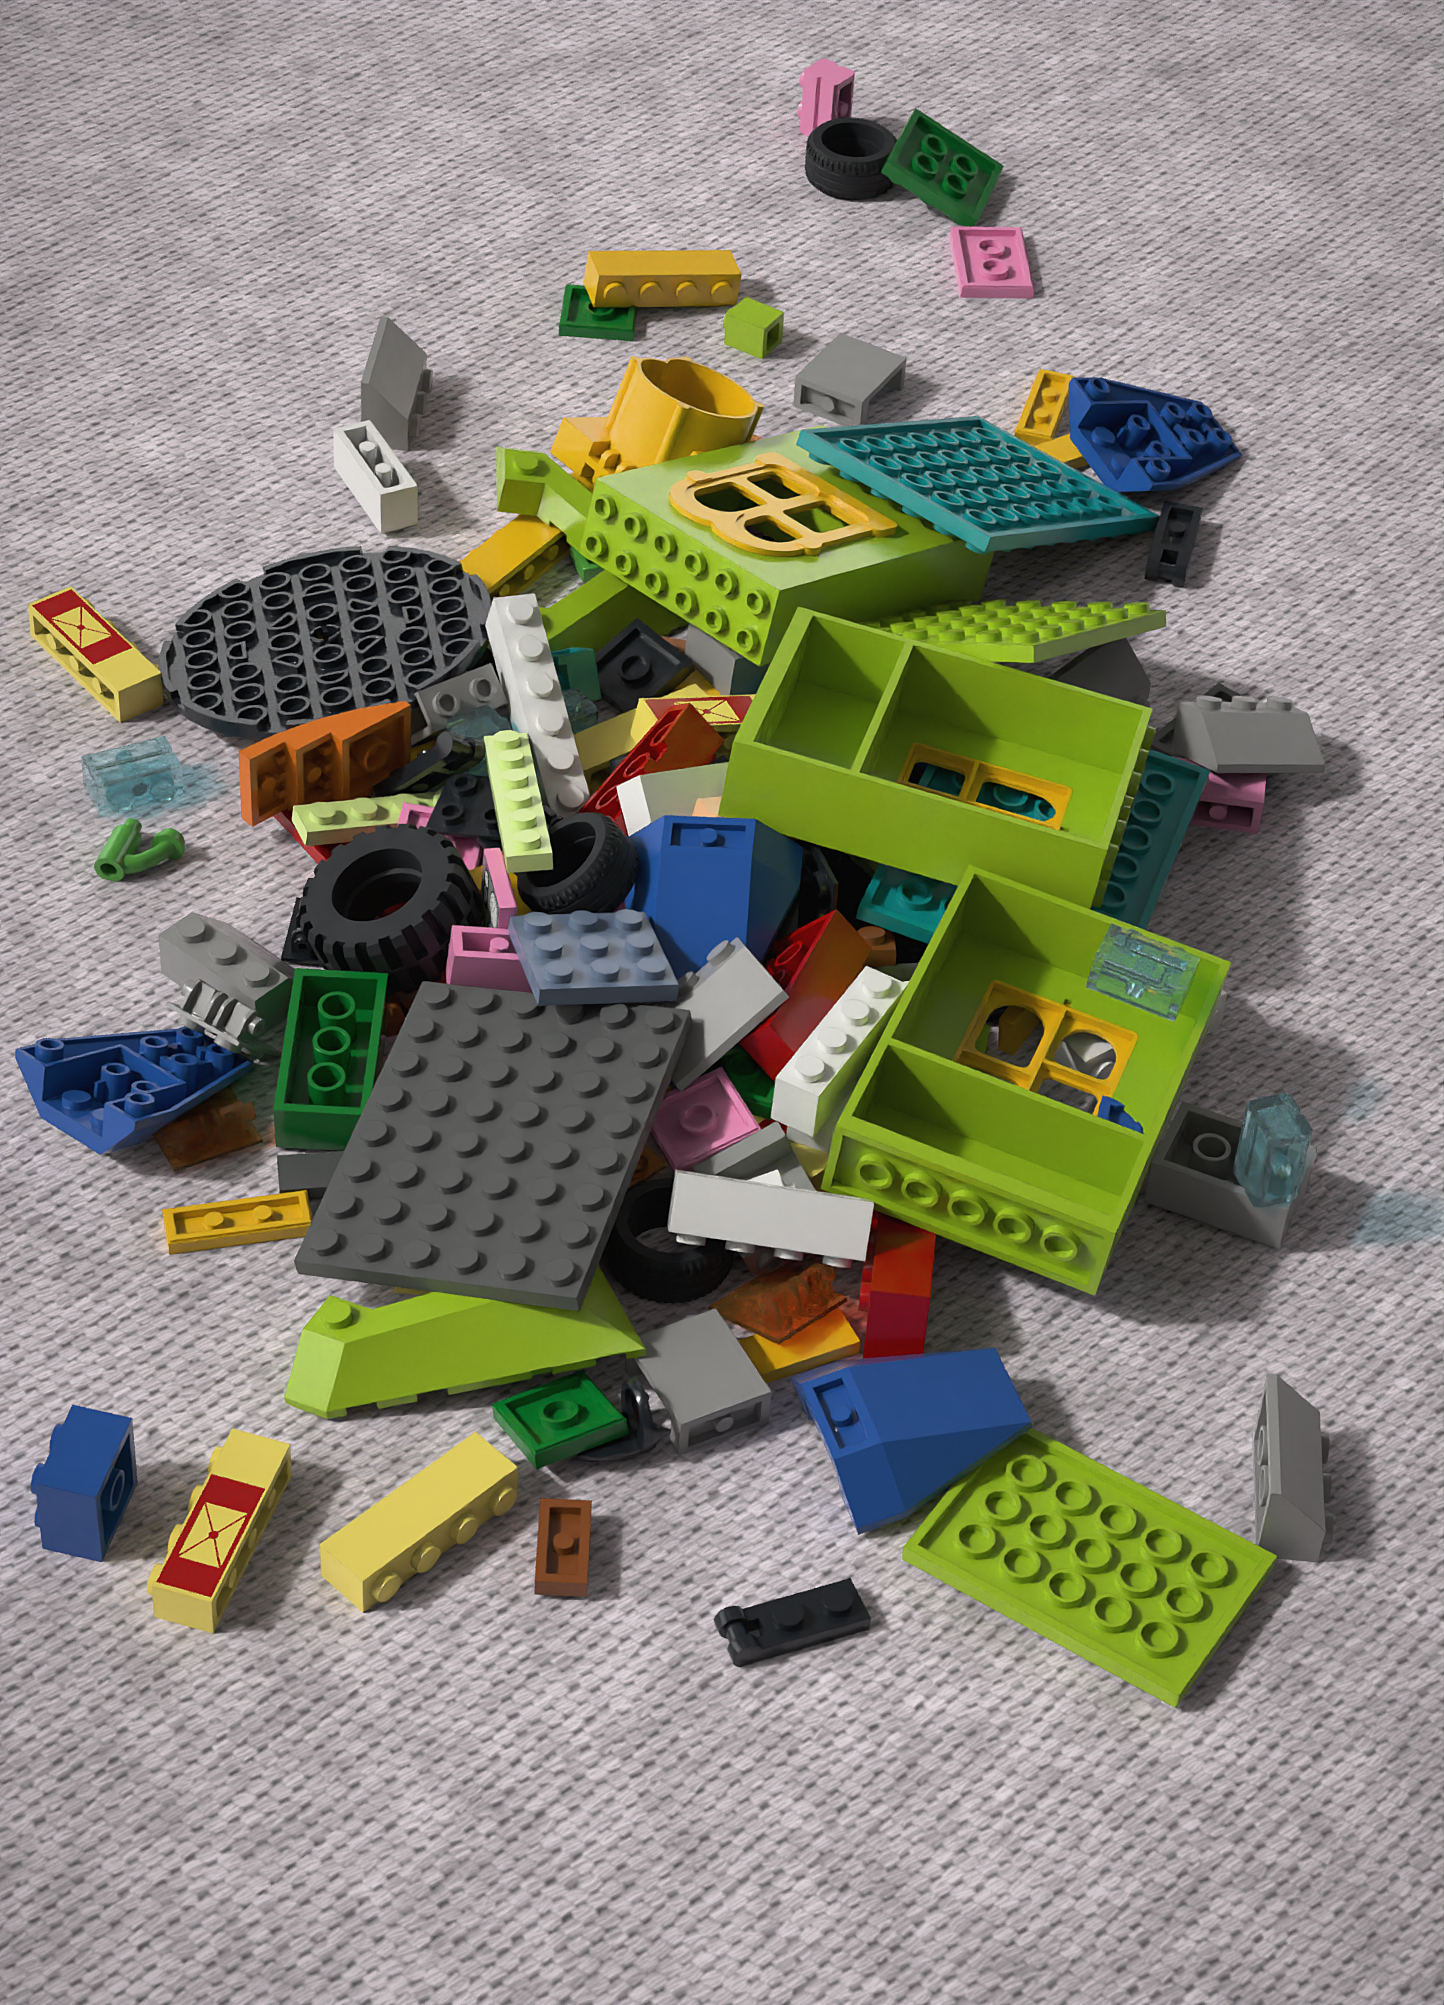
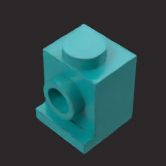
[551,647,602,713]

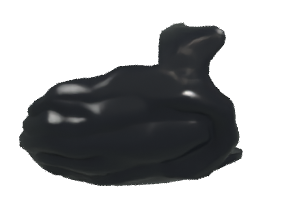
[573,1377,671,1462]

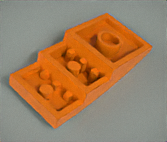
[239,701,411,827]

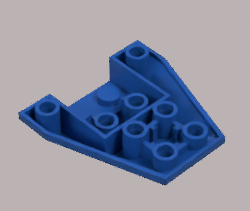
[1069,377,1242,492]
[624,815,804,980]
[15,1026,253,1155]
[791,1348,1032,1535]

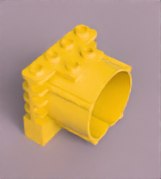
[550,356,765,485]

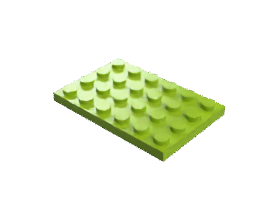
[902,1428,1277,1708]

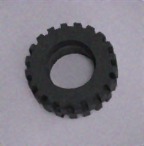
[299,824,483,997]

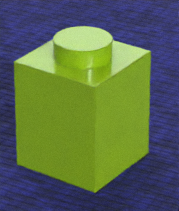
[723,297,784,359]

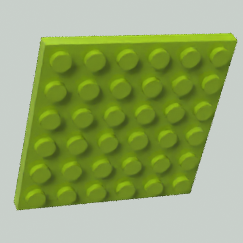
[858,599,1166,663]

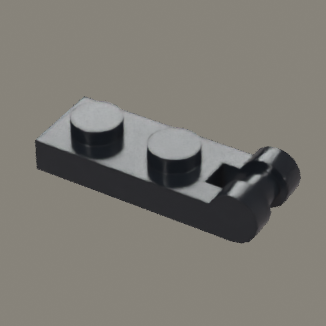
[1144,501,1203,587]
[373,731,486,797]
[714,1578,871,1667]

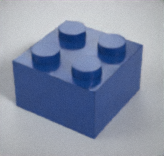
[30,1405,138,1562]

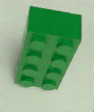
[273,968,390,1151]

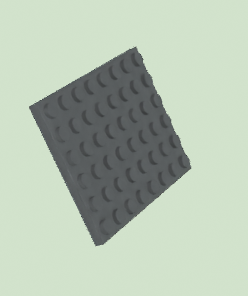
[294,981,693,1311]

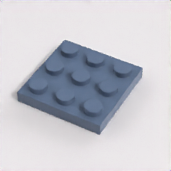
[508,909,679,1006]

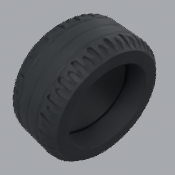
[805,118,897,200]
[517,812,639,915]
[606,1178,734,1304]

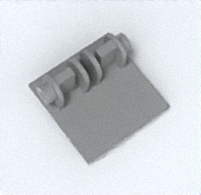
[165,979,282,1059]

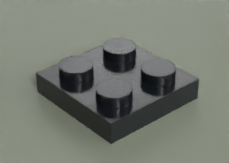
[595,618,695,714]

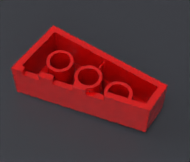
[576,703,724,837]
[738,909,872,1081]
[858,1210,936,1359]

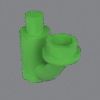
[94,818,185,882]

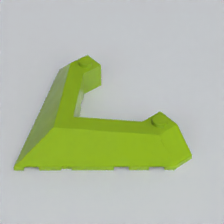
[496,446,689,685]
[284,1265,647,1419]

